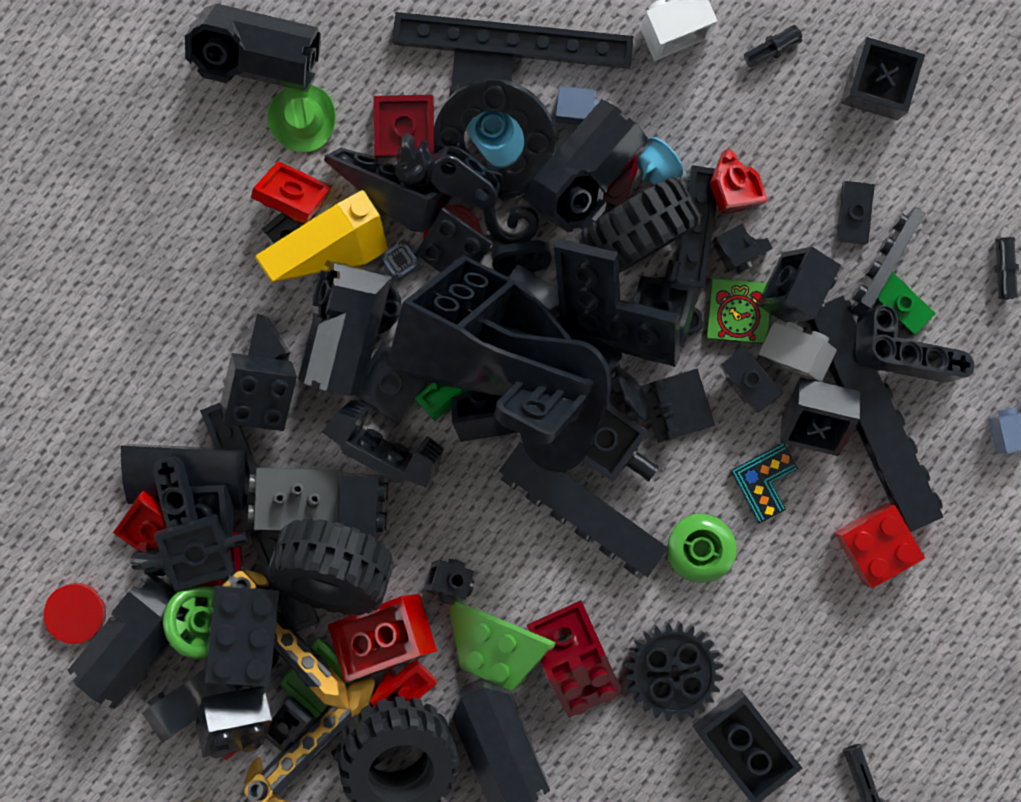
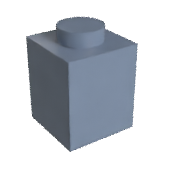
[555,86,600,125]
[989,407,1021,454]

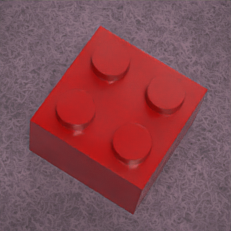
[834,503,926,589]

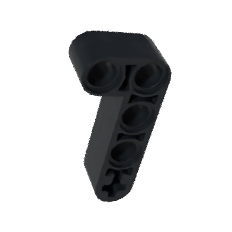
[855,305,975,383]

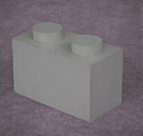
[758,322,837,382]

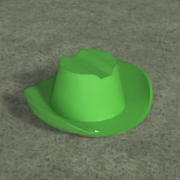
[267,85,336,152]
[667,513,737,583]

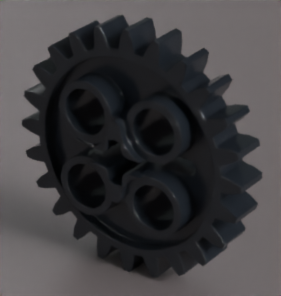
[625,621,723,721]

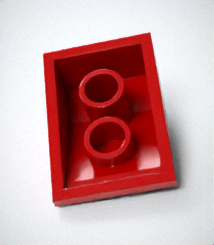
[327,593,438,683]

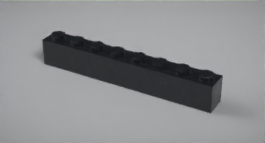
[807,295,943,532]

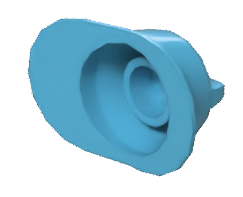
[467,111,524,167]
[637,137,683,185]

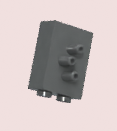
[248,468,343,531]

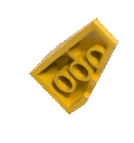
[255,190,388,283]

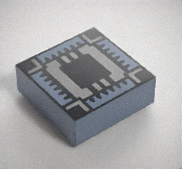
[380,239,421,281]

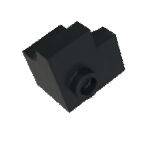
[712,223,773,274]

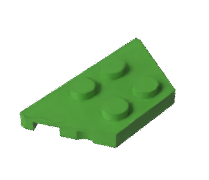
[449,602,555,691]

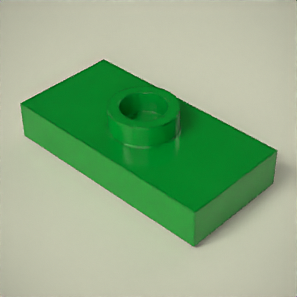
[876,272,936,335]
[415,383,470,422]

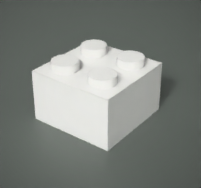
[640,0,717,61]

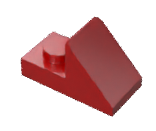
[370,659,437,706]

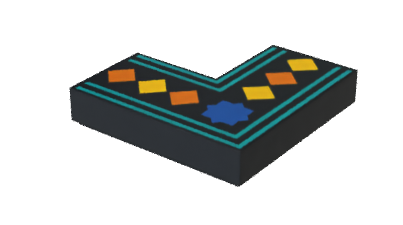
[730,443,798,524]

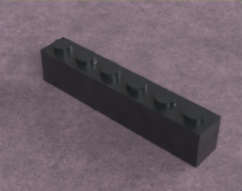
[499,442,668,578]

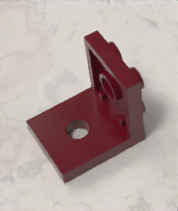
[527,600,623,718]

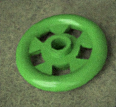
[163,585,213,659]

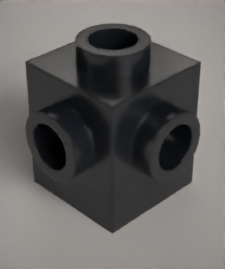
[424,559,475,605]

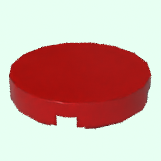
[43,583,106,644]

